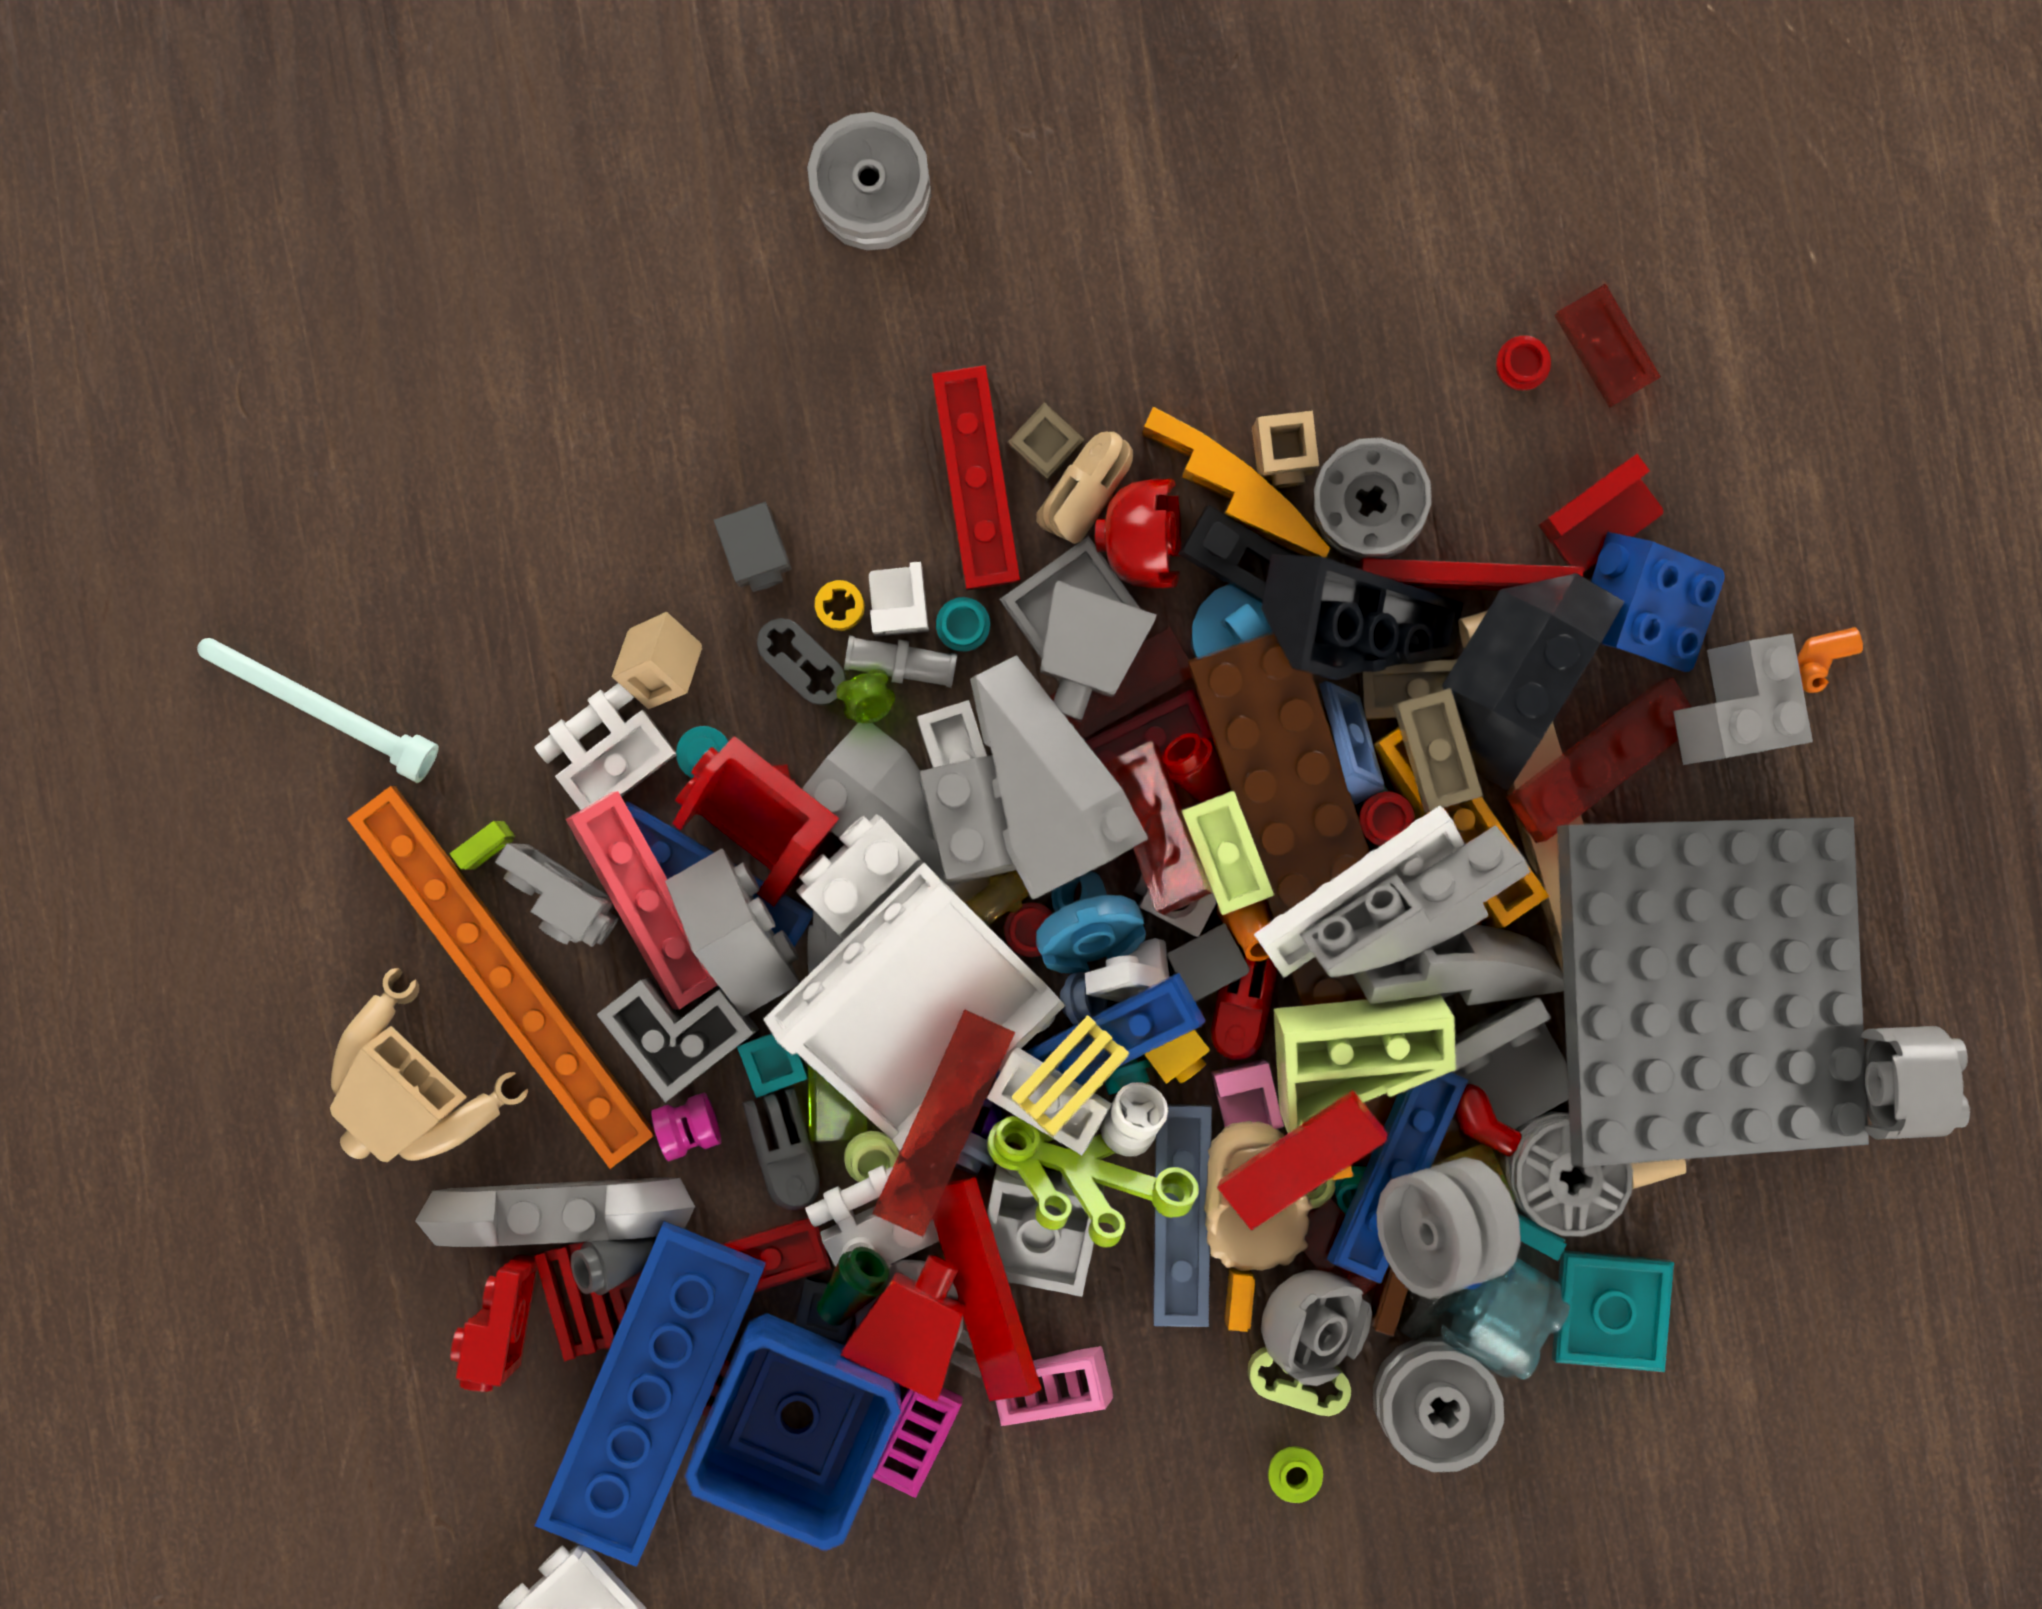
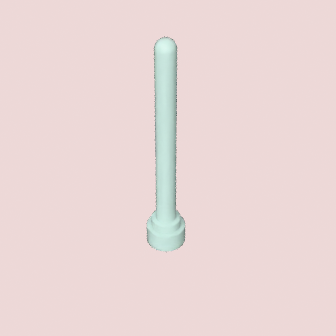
[197,638,439,783]

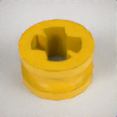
[815,580,865,631]

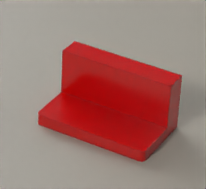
[1538,454,1664,572]

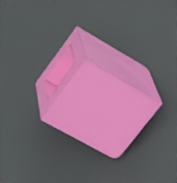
[1211,1059,1284,1129]

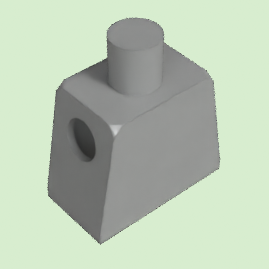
[1040,581,1156,721]

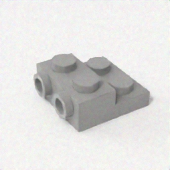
[495,843,619,947]
[987,1164,1104,1297]

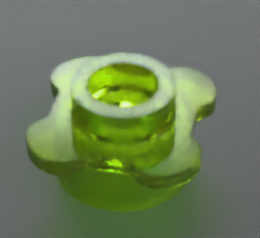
[836,669,895,724]

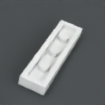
[1254,806,1465,978]

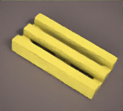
[1012,1015,1129,1137]

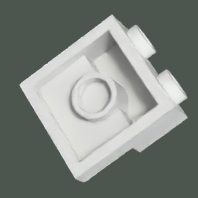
[796,814,923,940]

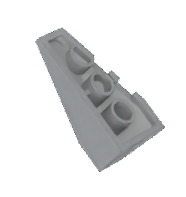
[970,655,1148,900]
[802,717,1001,919]

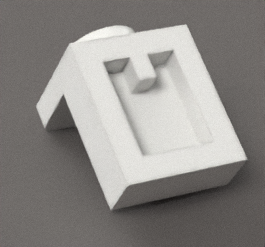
[1084,938,1169,1002]

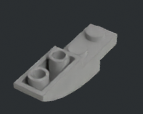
[1300,825,1530,977]
[1353,925,1564,1005]

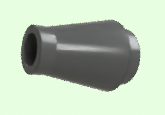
[571,1237,654,1295]

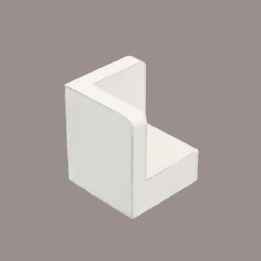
[869,562,929,637]

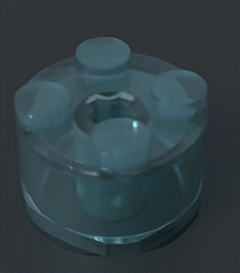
[1441,1257,1570,1380]

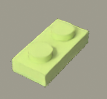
[1182,791,1274,915]

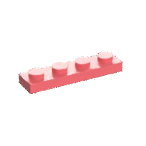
[565,791,718,1010]

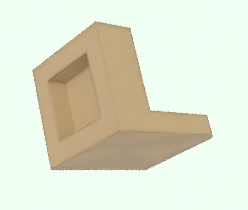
[612,612,702,709]

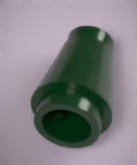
[817,1247,889,1326]

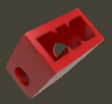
[841,1255,965,1402]

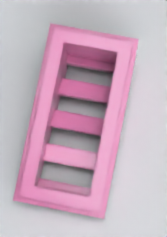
[996,1346,1113,1426]

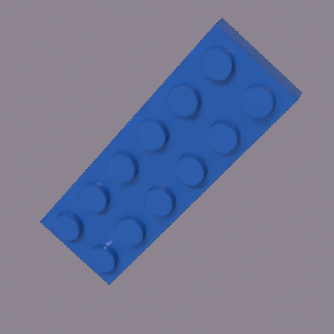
[535,1221,766,1567]

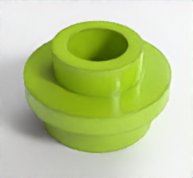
[1268,1446,1323,1503]

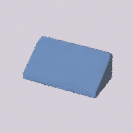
[1319,681,1384,805]

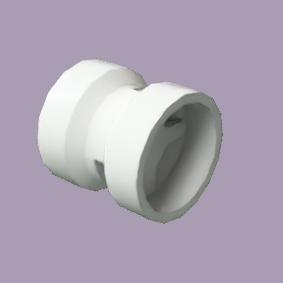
[1100,1082,1168,1157]

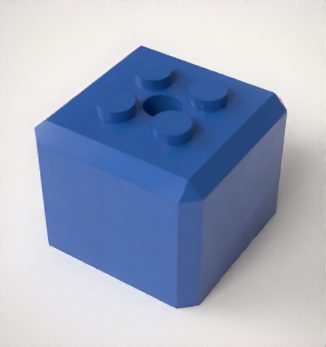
[685,1313,901,1551]

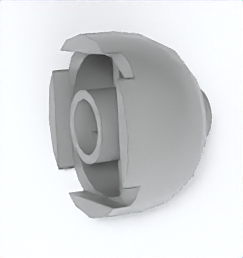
[1261,1270,1372,1386]

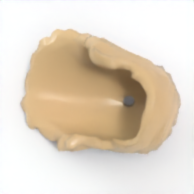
[1204,1121,1313,1272]

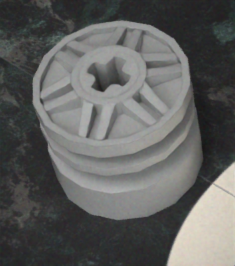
[1314,438,1431,561]
[1499,1111,1633,1237]

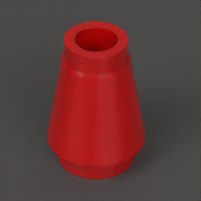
[1163,733,1230,803]

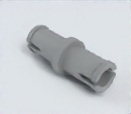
[844,635,957,688]

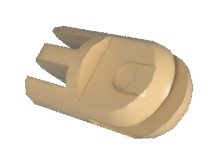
[1037,432,1133,544]

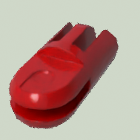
[1211,938,1278,1060]

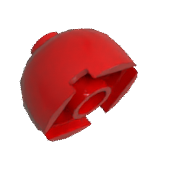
[1095,479,1182,588]

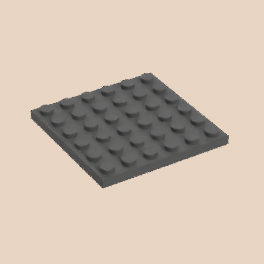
[1557,817,1869,1167]

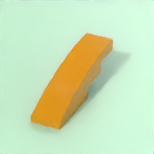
[1142,407,1330,558]

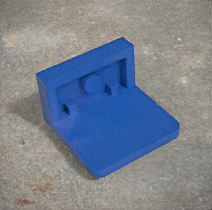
[1591,532,1725,672]

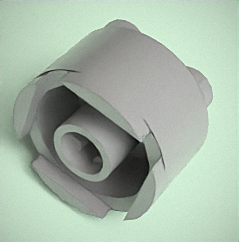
[1860,1026,1970,1140]

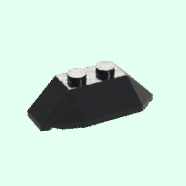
[1442,573,1625,791]

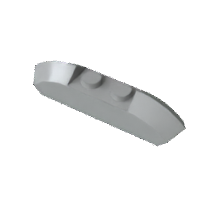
[415,1177,695,1247]

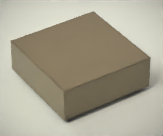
[1008,402,1084,481]

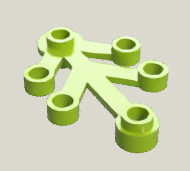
[987,1116,1199,1247]

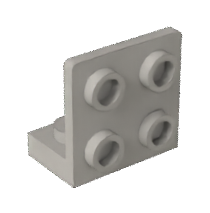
[1452,996,1569,1129]

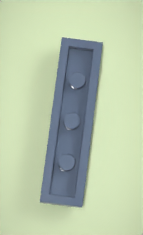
[1153,1104,1212,1327]

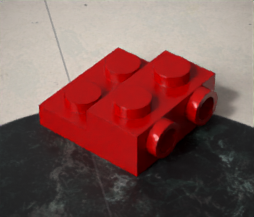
[450,1254,538,1392]

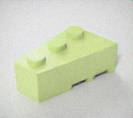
[1274,994,1456,1133]

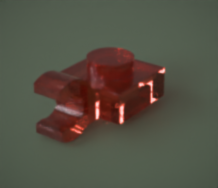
[1304,1198,1378,1297]

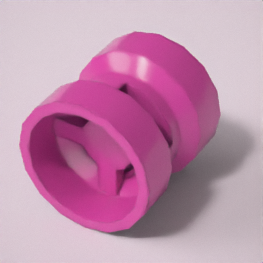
[651,1092,722,1162]

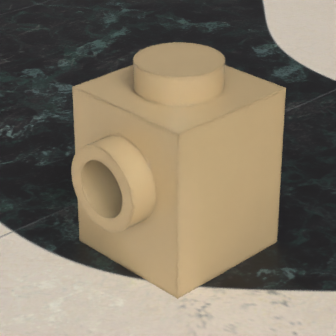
[1252,411,1319,488]

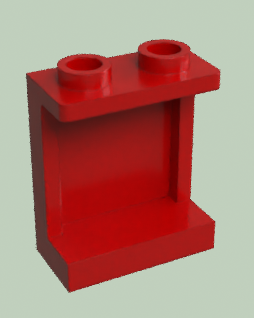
[672,736,839,907]

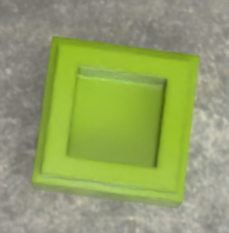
[449,821,515,870]

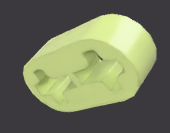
[1247,1347,1351,1416]

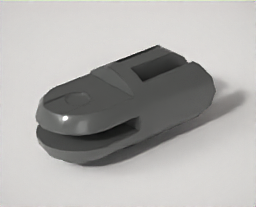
[742,1087,820,1211]

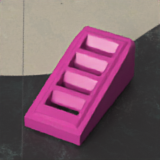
[872,1387,963,1498]

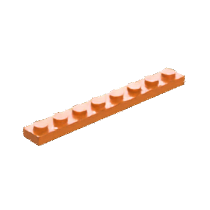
[347,786,656,1169]

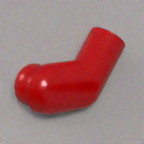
[1455,1084,1522,1157]

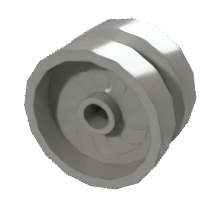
[807,112,931,251]
[1376,1157,1520,1298]
[1373,1337,1504,1472]

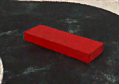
[1217,1090,1388,1231]

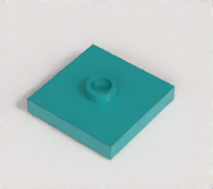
[1552,1250,1674,1372]

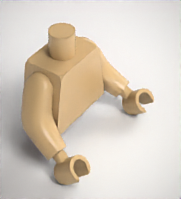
[330,968,528,1162]

